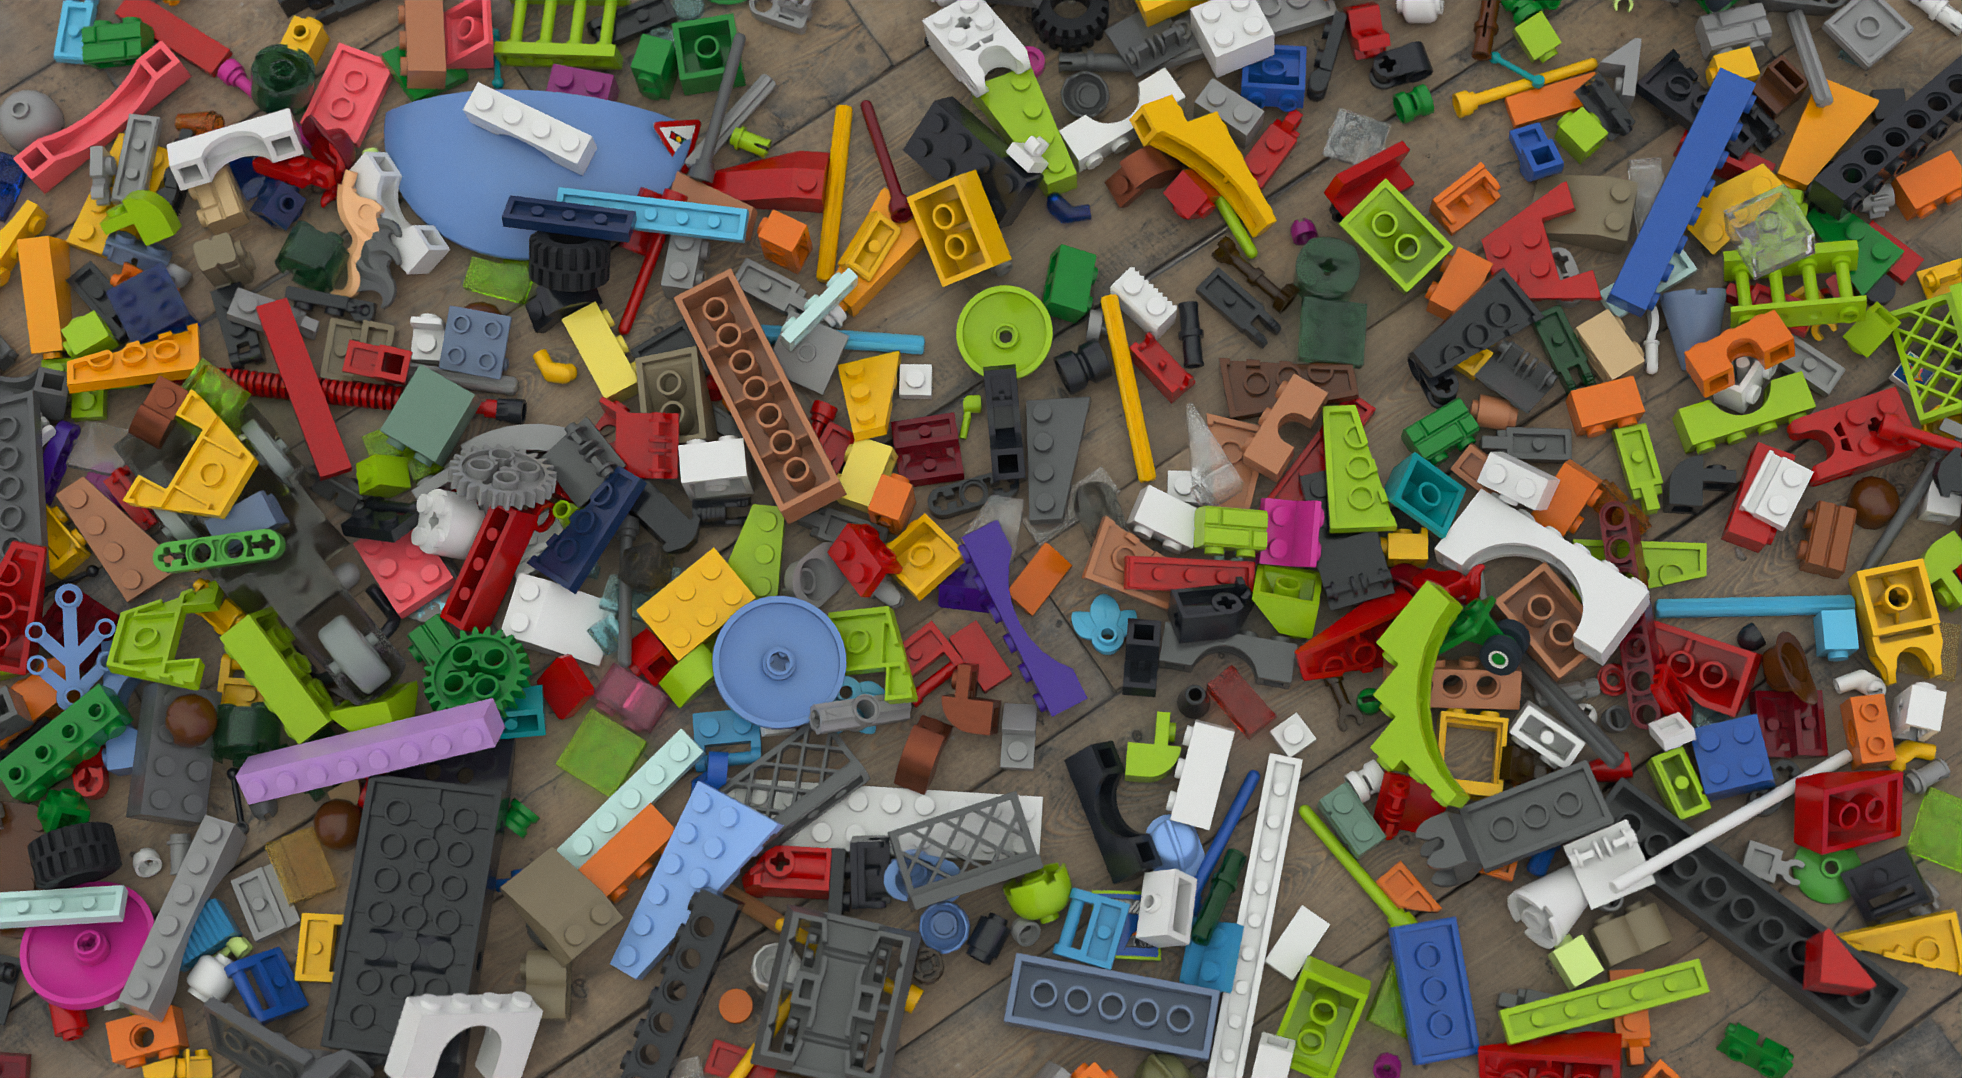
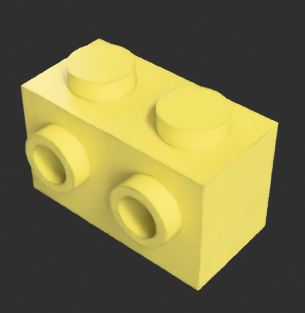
[837,439,898,514]

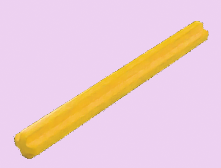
[816,105,853,283]
[1101,294,1156,483]

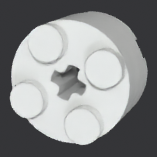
[411,489,485,560]

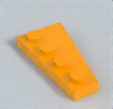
[67,323,202,394]

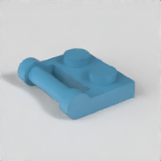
[692,710,763,773]
[1052,888,1130,970]

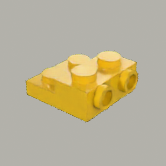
[885,513,964,601]

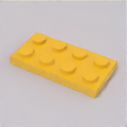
[66,132,169,259]

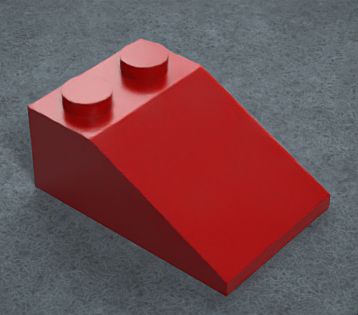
[1794,770,1903,855]

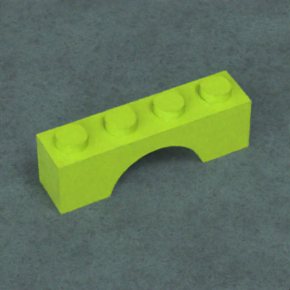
[1672,371,1816,455]

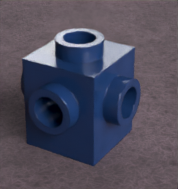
[249,180,307,231]

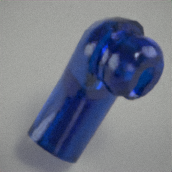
[1046,192,1091,224]

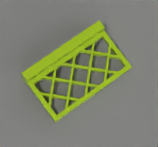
[1890,282,1962,425]

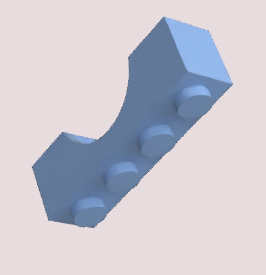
[98,640,143,776]

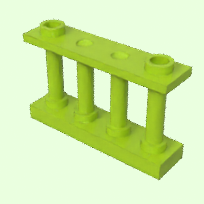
[493,0,631,70]
[1723,240,1867,328]

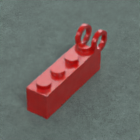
[440,500,556,634]

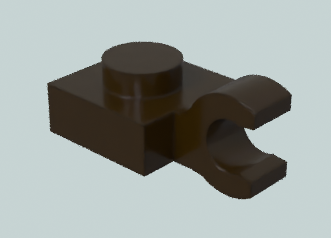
[1499,746,1554,786]

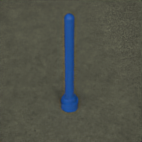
[1193,770,1260,917]

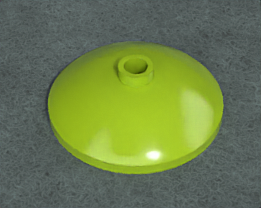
[956,285,1053,380]

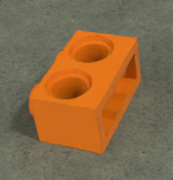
[757,209,813,275]

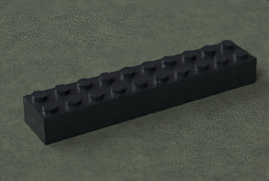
[1578,777,1909,1047]

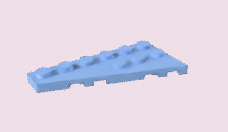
[610,781,784,980]

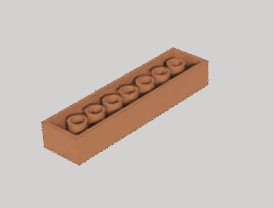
[673,268,847,524]

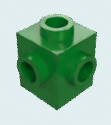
[37,788,91,833]

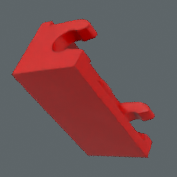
[1129,332,1196,404]

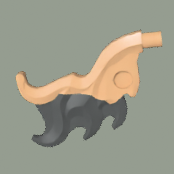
[330,169,403,309]

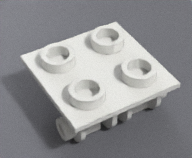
[1563,819,1656,910]

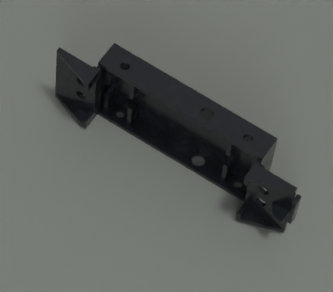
[320,738,516,1078]

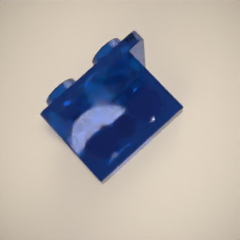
[106,262,201,345]

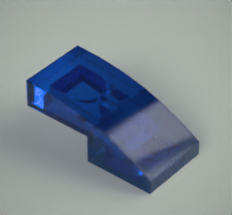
[0,151,27,223]

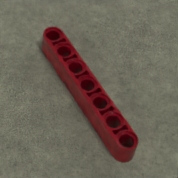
[1599,501,1666,730]

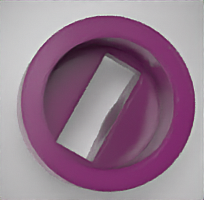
[1290,218,1318,245]
[1373,1052,1402,1078]

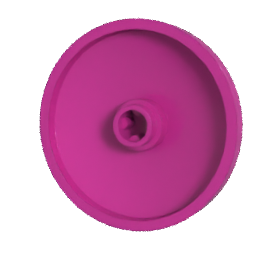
[20,881,156,1010]

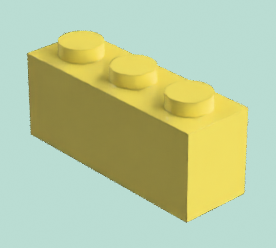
[561,301,639,403]

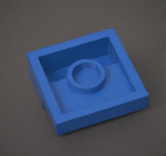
[1240,45,1307,112]

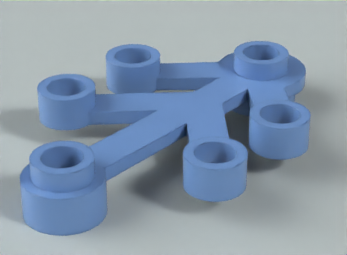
[25,584,116,711]

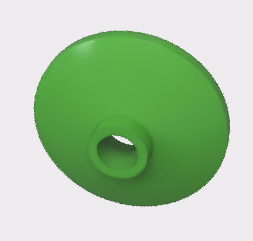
[1792,846,1861,904]

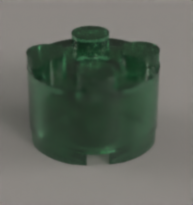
[251,44,315,116]
[274,220,350,292]
[1293,237,1360,310]
[211,702,281,768]

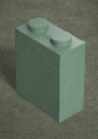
[380,364,482,467]

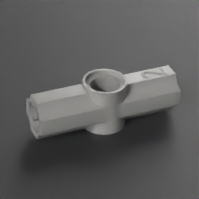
[809,694,912,735]

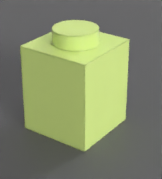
[1548,934,1604,991]

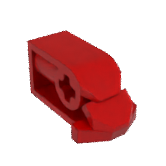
[742,845,832,900]

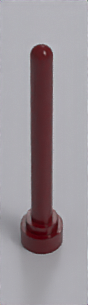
[860,100,914,223]

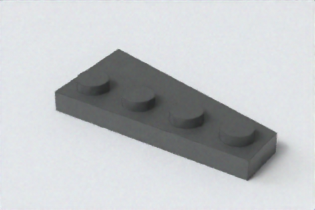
[1026,397,1091,525]

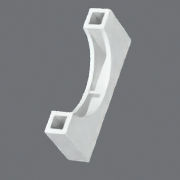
[1434,489,1650,666]

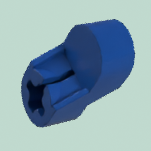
[690,751,728,796]

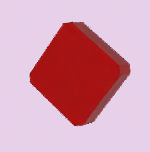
[537,654,594,720]

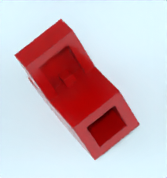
[1343,1,1391,61]
[342,339,413,385]

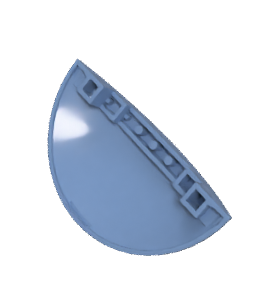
[384,89,691,260]

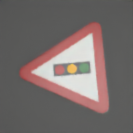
[653,119,701,174]

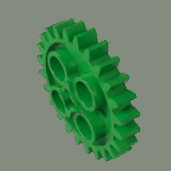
[422,626,532,718]

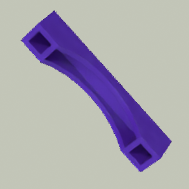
[957,520,1087,717]

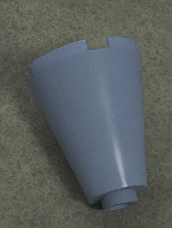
[1660,288,1726,377]

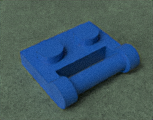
[224,946,309,1026]

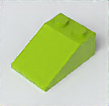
[1339,178,1454,296]
[1276,955,1372,1078]

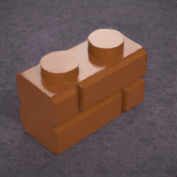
[1795,501,1857,579]

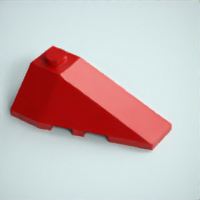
[702,151,830,213]
[0,540,48,676]
[1294,584,1413,681]
[1633,618,1763,717]
[1478,1031,1623,1078]

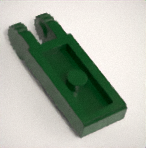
[1531,304,1596,395]

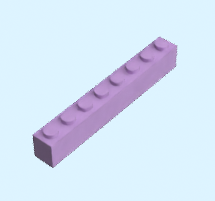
[235,698,505,805]

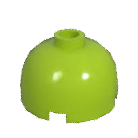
[1002,862,1072,924]

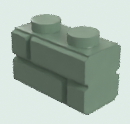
[1316,781,1386,860]

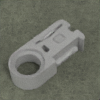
[749,0,813,35]

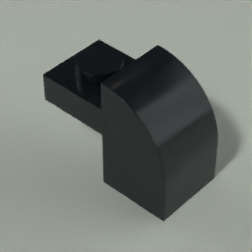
[525,286,603,333]
[1663,455,1736,515]
[1122,618,1161,697]

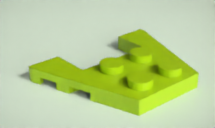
[106,580,225,690]
[828,606,918,704]

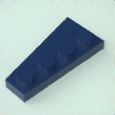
[527,466,647,594]

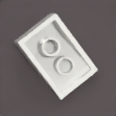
[501,573,619,668]

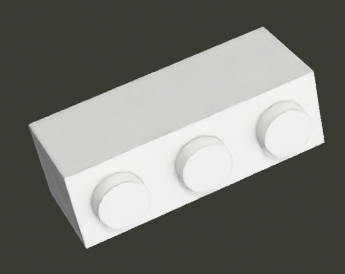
[1166,719,1235,830]

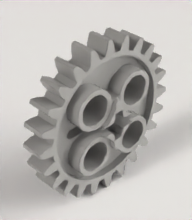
[448,444,557,511]

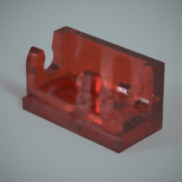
[1206,665,1277,740]

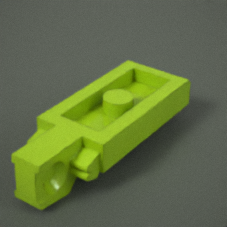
[1612,423,1663,516]

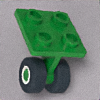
[1437,595,1531,676]

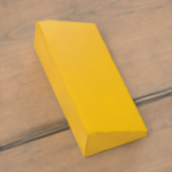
[838,211,902,282]

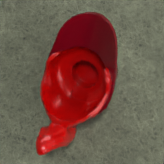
[301,115,357,208]
[1390,563,1485,605]

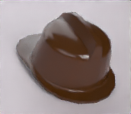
[1762,631,1818,705]

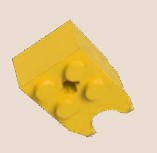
[1848,558,1943,687]

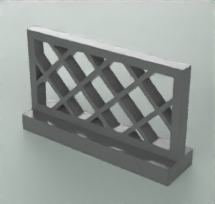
[717,722,871,857]
[887,791,1044,911]

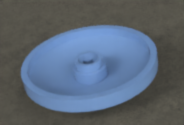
[712,596,846,730]

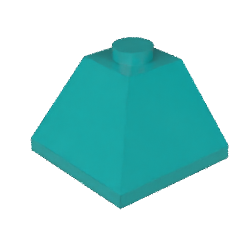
[1384,452,1466,539]

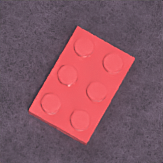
[300,43,393,148]
[353,528,456,620]

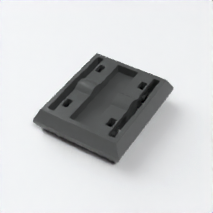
[750,904,921,1078]

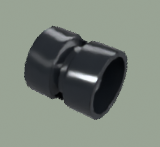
[1053,338,1112,395]

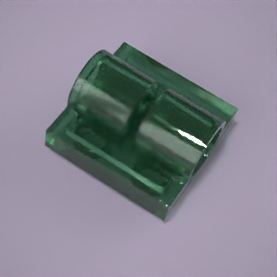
[1297,296,1367,369]

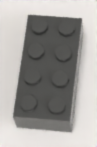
[126,682,222,827]

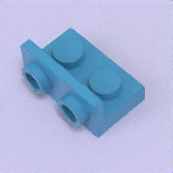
[1179,917,1244,993]

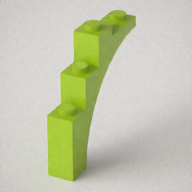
[1370,581,1470,808]

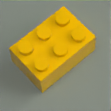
[906,169,1012,287]
[636,548,756,662]

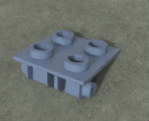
[439,305,512,380]

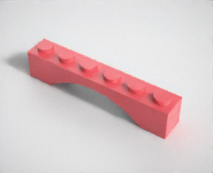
[13,40,192,194]

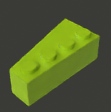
[972,67,1077,199]
[219,605,336,744]

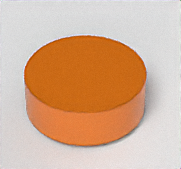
[719,989,754,1024]

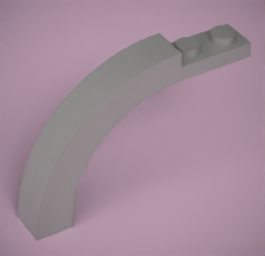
[411,424,567,500]

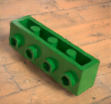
[0,684,134,803]

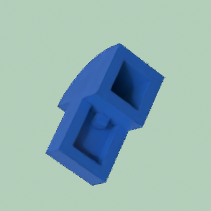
[1509,122,1564,182]

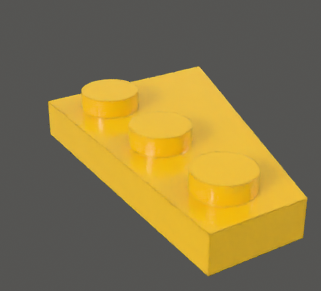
[1686,164,1787,255]
[838,351,902,442]

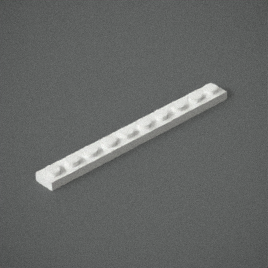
[1207,753,1303,1078]

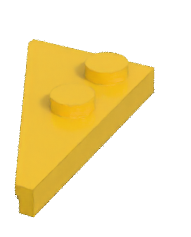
[1836,909,1962,975]

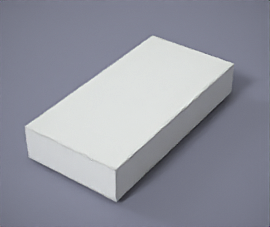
[1264,905,1330,982]

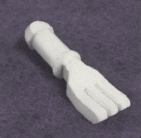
[1643,306,1660,375]

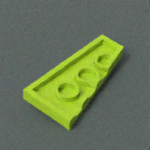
[1322,405,1397,533]
[1571,539,1707,604]

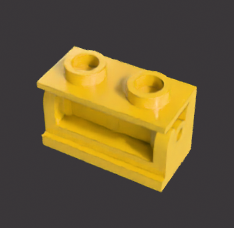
[46,503,92,580]

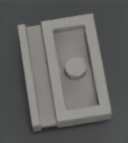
[230,860,301,943]

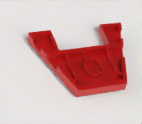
[1482,182,1602,302]

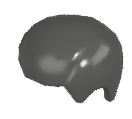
[1060,71,1110,118]

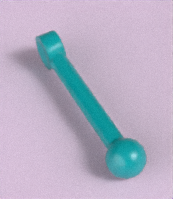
[492,29,504,89]
[1490,51,1545,88]

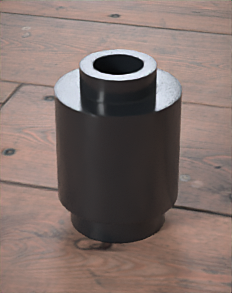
[966,912,1011,966]

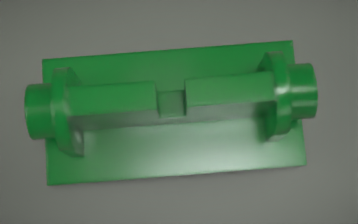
[1716,1022,1794,1078]

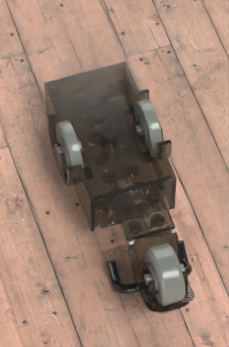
[113,372,406,705]

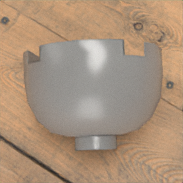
[0,90,65,151]

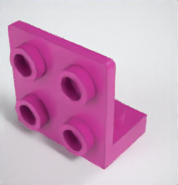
[1255,498,1324,568]

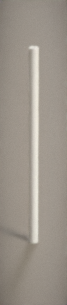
[1609,749,1853,894]

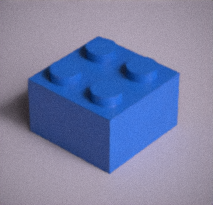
[1692,714,1776,802]

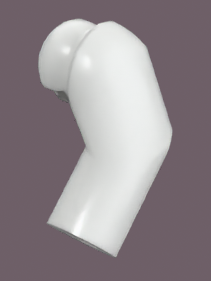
[1833,670,1887,695]

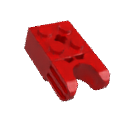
[1786,386,1921,487]

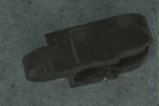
[1072,481,1129,549]

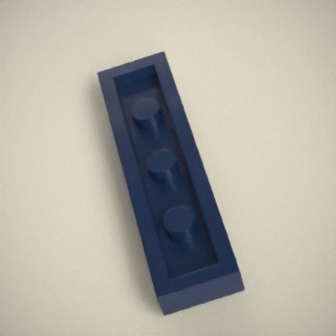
[502,195,637,243]

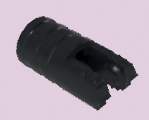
[692,497,751,528]

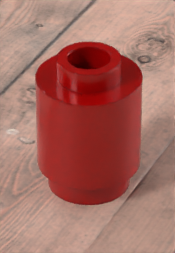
[49,1003,90,1042]

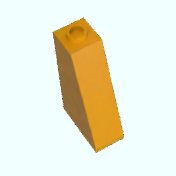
[1775,79,1880,192]
[835,187,926,318]
[17,236,72,360]

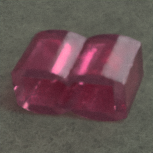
[593,662,672,734]

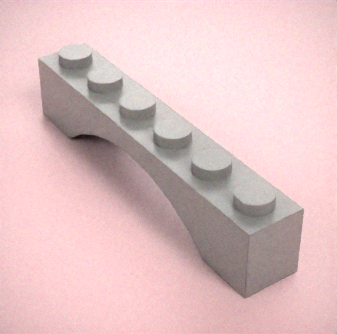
[118,815,247,1023]

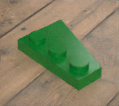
[1804,207,1904,296]

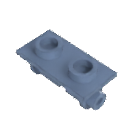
[102,231,173,277]

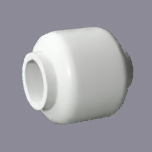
[1396,0,1444,24]
[187,952,235,1003]

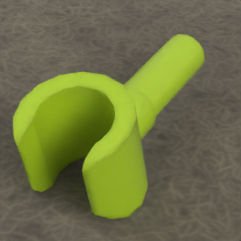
[958,395,982,440]

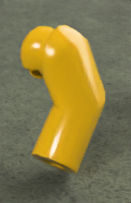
[532,349,577,384]
[1888,740,1936,771]

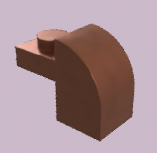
[1104,145,1184,208]
[128,375,189,449]
[942,663,1001,736]
[894,714,953,795]

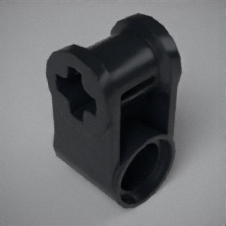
[1369,41,1433,90]
[1407,356,1459,409]

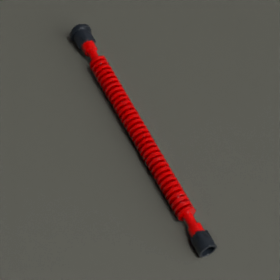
[143,366,527,425]

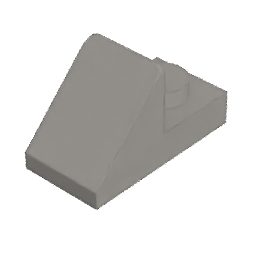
[1596,38,1642,109]
[1000,703,1037,771]

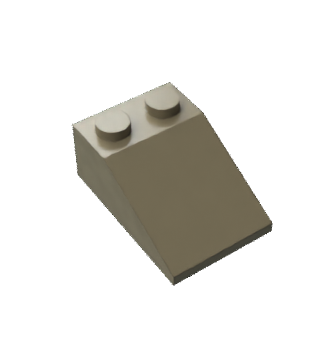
[1532,175,1639,255]
[635,346,718,445]
[499,847,623,968]

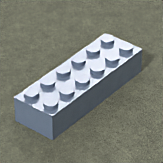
[1004,953,1220,1063]

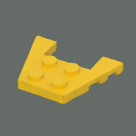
[123,389,259,519]

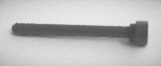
[688,33,746,183]
[1859,447,1948,571]
[614,515,640,668]

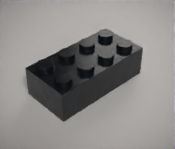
[903,96,1044,229]

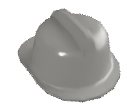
[781,542,846,608]

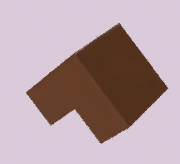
[1752,55,1809,120]

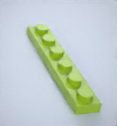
[1498,958,1710,1046]

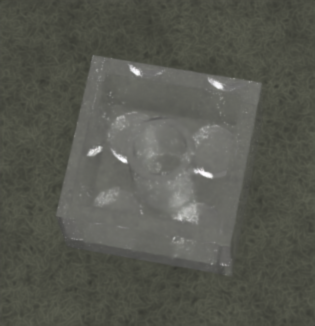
[1724,184,1815,280]

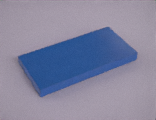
[1388,916,1480,1065]

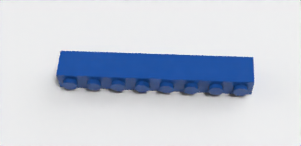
[1605,67,1757,318]

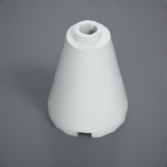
[1507,864,1589,949]

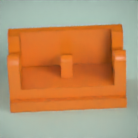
[1429,162,1501,236]

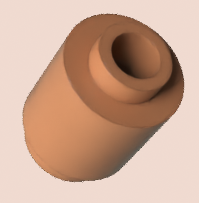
[1469,394,1518,430]

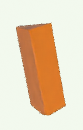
[1009,542,1072,617]

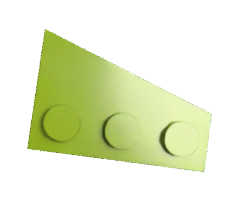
[728,504,786,600]

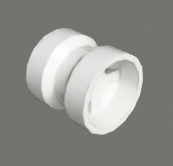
[1344,759,1384,803]

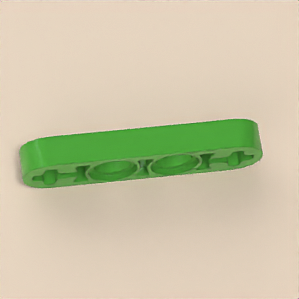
[153,529,286,574]

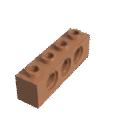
[1382,655,1522,710]

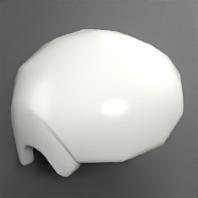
[751,943,802,993]

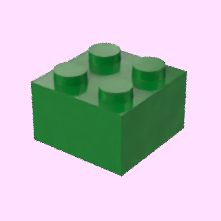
[672,13,746,96]

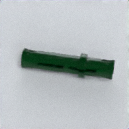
[1190,848,1247,946]

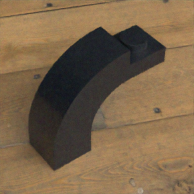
[983,364,1026,481]

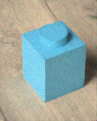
[1813,609,1859,661]

